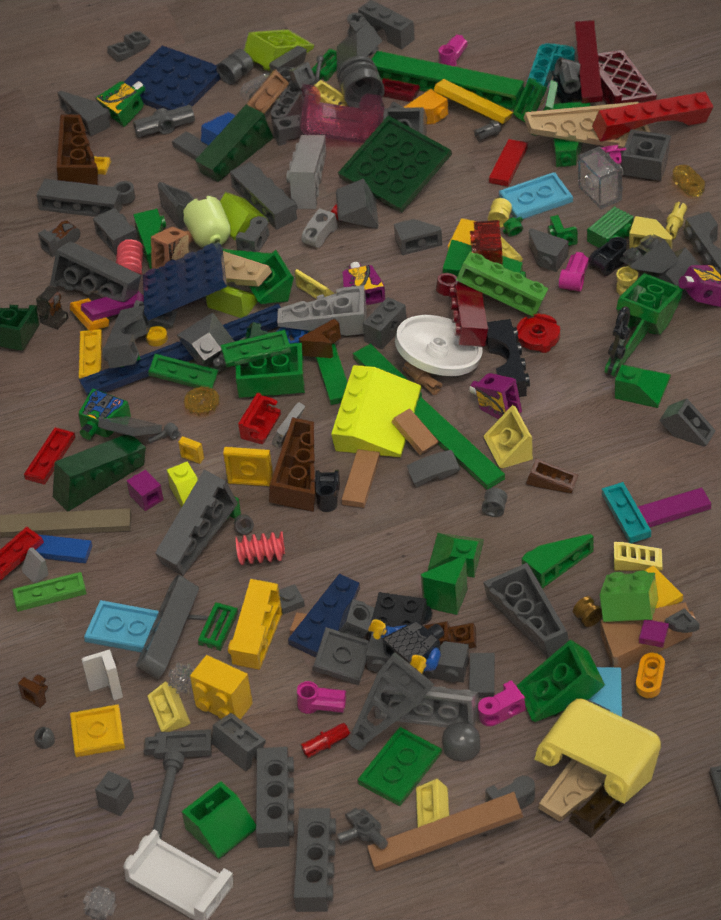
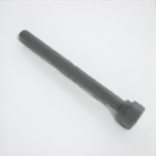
[152,751,185,839]

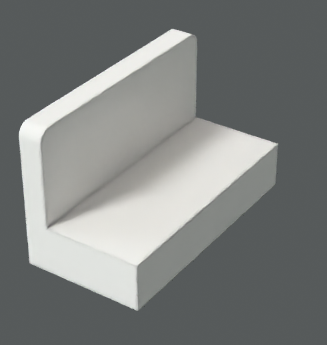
[82,649,123,700]

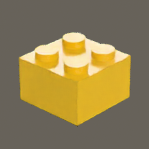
[190,655,253,720]

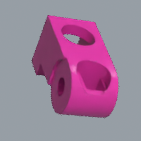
[478,680,526,726]

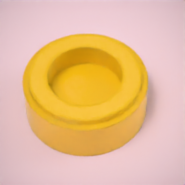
[145,326,168,347]

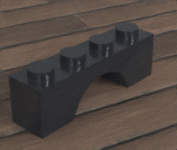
[486,319,530,397]

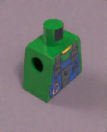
[78,388,131,440]

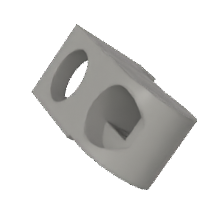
[302,208,338,248]

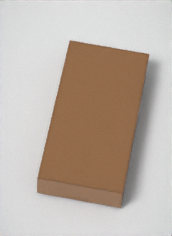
[392,408,439,455]

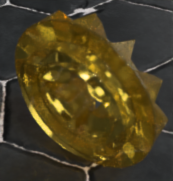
[184,387,219,416]

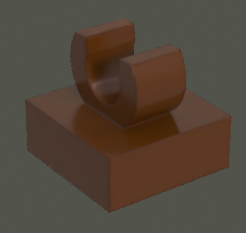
[18,674,48,708]

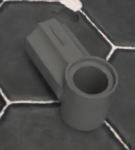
[554,58,581,94]

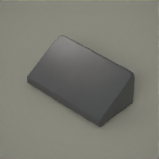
[269,46,307,72]

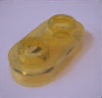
[672,165,705,197]

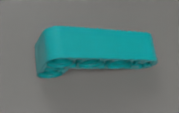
[527,43,575,97]

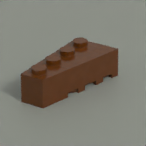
[57,114,98,185]
[269,417,315,512]

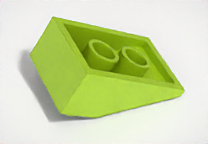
[244,30,315,71]

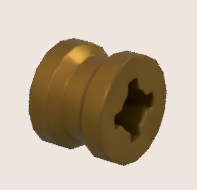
[573,596,602,627]

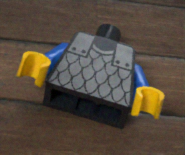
[368,619,444,674]

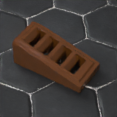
[526,458,579,494]

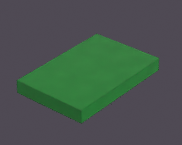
[358,727,442,806]

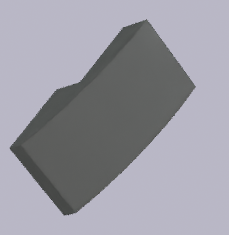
[107,31,151,62]
[407,450,461,487]

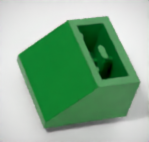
[182,781,256,859]

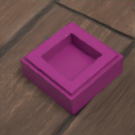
[639,620,669,648]

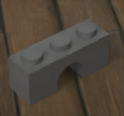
[358,0,415,49]

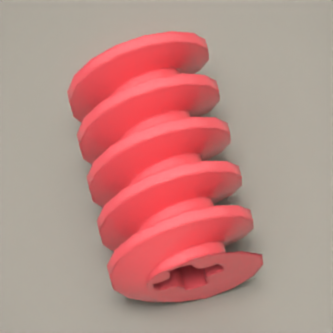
[116,239,144,275]
[236,531,285,565]

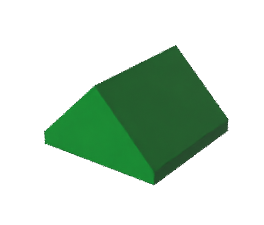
[249,250,294,304]
[421,556,468,615]

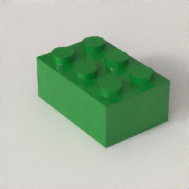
[236,343,305,398]

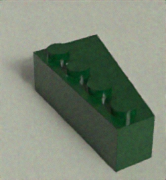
[195,104,274,182]
[0,305,39,351]

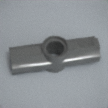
[133,105,195,138]

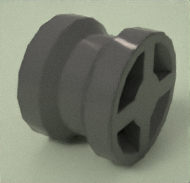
[482,488,508,517]

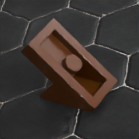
[299,318,341,358]

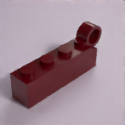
[436,273,488,346]

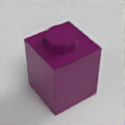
[127,469,164,511]

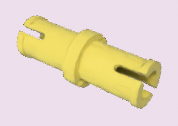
[665,202,687,239]

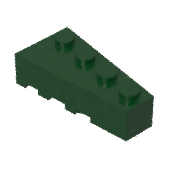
[52,435,146,511]

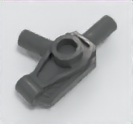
[337,808,388,849]

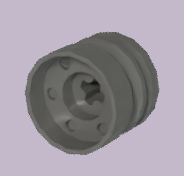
[337,56,384,110]

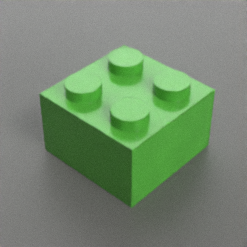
[600,571,658,622]

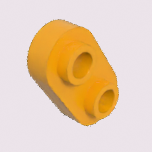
[636,653,665,698]

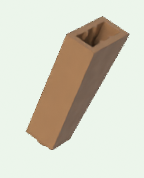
[600,602,695,670]

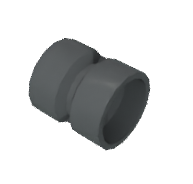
[216,49,253,85]

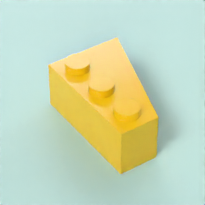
[228,579,282,670]

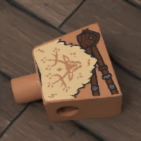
[151,227,193,269]

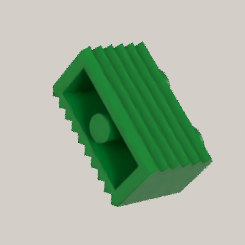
[587,206,633,248]

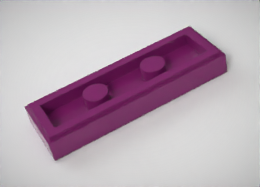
[81,291,144,321]
[638,487,711,527]

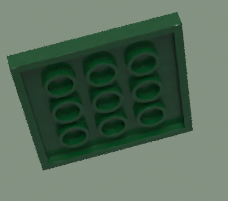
[338,116,452,213]

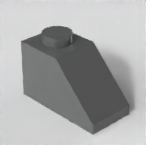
[394,219,442,255]
[529,228,568,272]
[659,398,716,447]

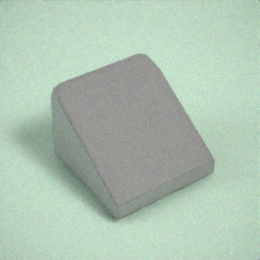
[22,547,48,583]

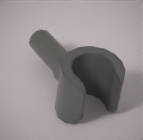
[148,423,181,443]

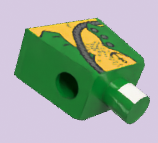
[96,81,146,127]

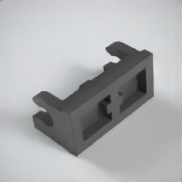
[212,713,266,771]

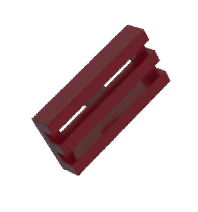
[382,78,420,102]

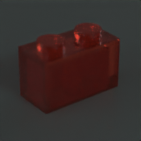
[470,220,503,265]

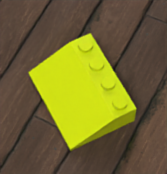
[331,365,421,457]

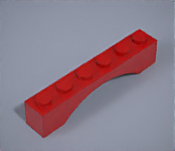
[592,91,714,142]

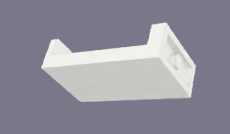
[124,830,233,920]

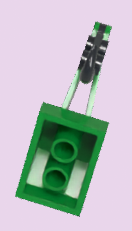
[604,273,683,377]

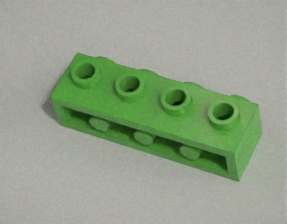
[456,252,549,317]

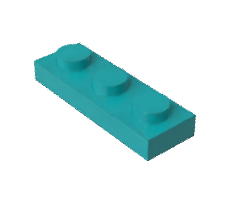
[602,482,651,544]

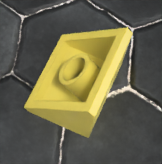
[483,405,533,468]

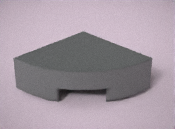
[665,608,700,633]

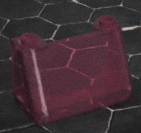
[300,84,385,143]

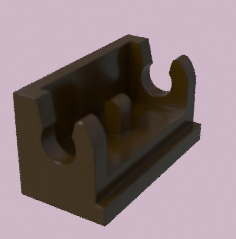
[569,780,624,838]

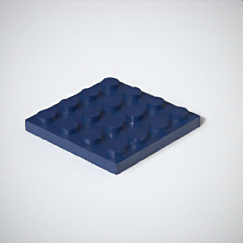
[124,45,221,111]
[143,242,227,320]

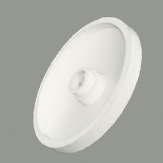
[395,315,483,376]

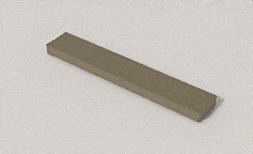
[0,508,132,538]

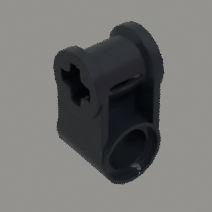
[588,237,627,276]
[315,470,340,512]

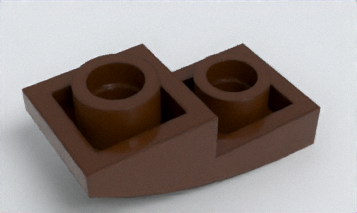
[424,621,477,649]

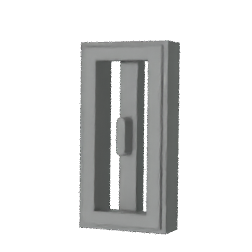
[272,402,305,448]

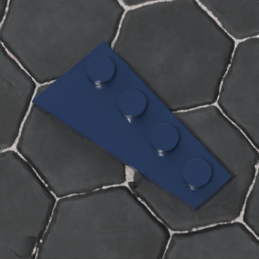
[288,573,360,658]

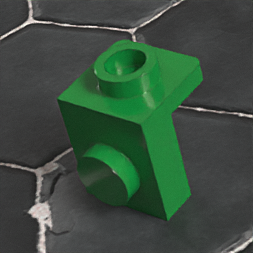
[547,215,578,246]

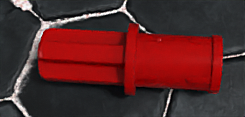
[300,723,350,758]

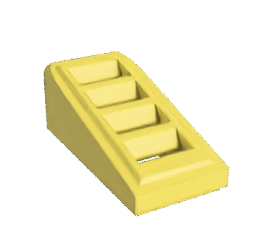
[307,80,348,113]
[614,542,662,571]

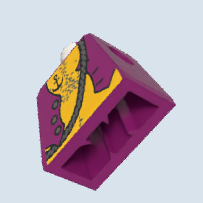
[342,262,386,305]
[678,265,721,307]
[470,373,522,420]

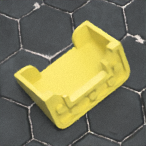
[534,699,661,804]

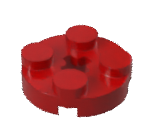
[517,314,560,353]

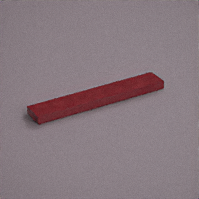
[575,20,603,103]

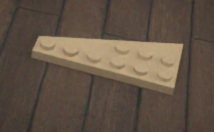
[524,102,650,149]

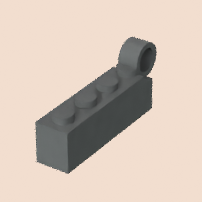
[37,179,135,217]

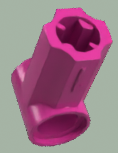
[438,34,467,67]
[559,252,589,292]
[297,681,346,714]

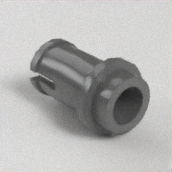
[474,120,501,142]

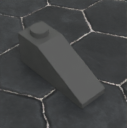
[58,91,111,137]

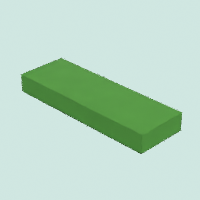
[12,572,87,612]

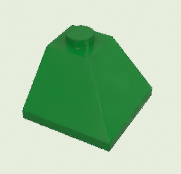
[615,365,671,408]
[428,533,484,578]

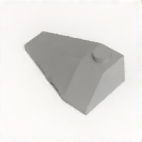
[277,285,367,336]

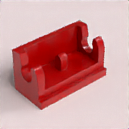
[238,393,281,445]

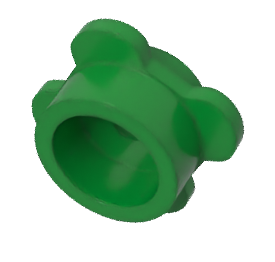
[503,217,523,236]

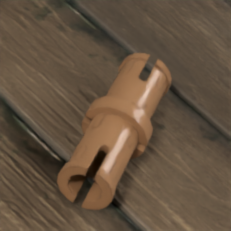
[403,361,442,395]

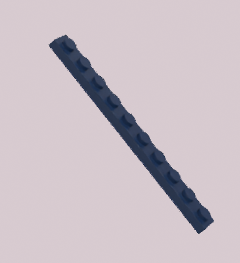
[79,304,281,397]

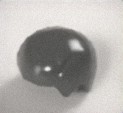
[442,722,480,761]

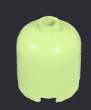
[183,196,231,248]

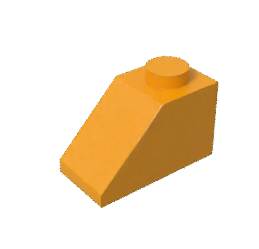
[403,89,448,124]

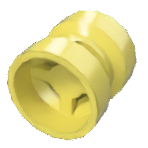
[488,198,512,228]
[616,267,638,295]

